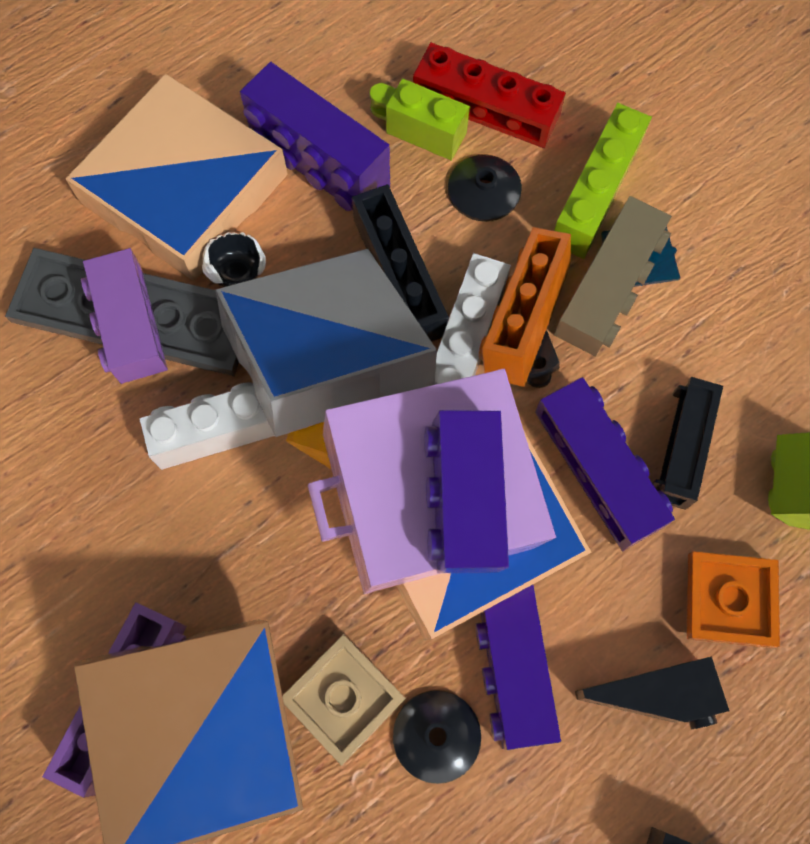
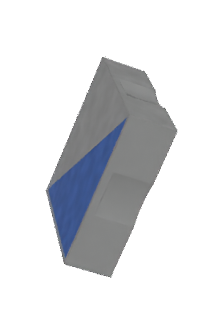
[216,249,437,437]

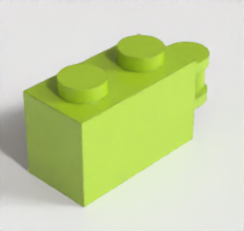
[370,78,470,161]

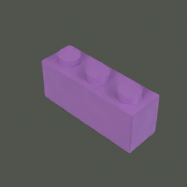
[81,248,168,384]

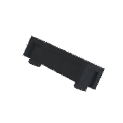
[652,377,723,510]

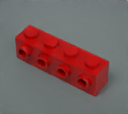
[413,42,566,149]

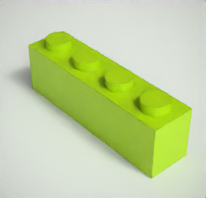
[554,102,652,259]

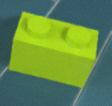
[768,432,810,530]

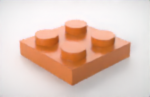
[687,551,780,648]

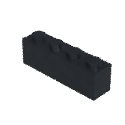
[352,184,449,342]

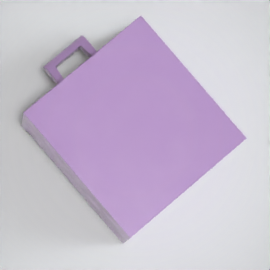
[308,369,556,594]

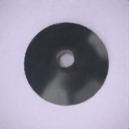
[448,155,522,222]
[393,690,481,784]

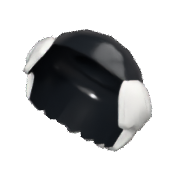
[202,232,266,287]

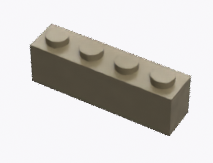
[554,196,672,357]

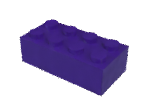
[240,61,390,211]

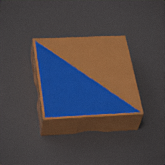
[74,619,303,844]

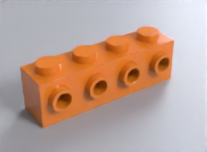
[479,227,571,387]

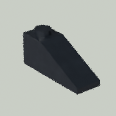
[575,656,730,729]

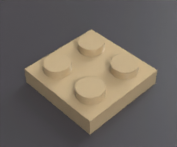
[282,634,406,766]

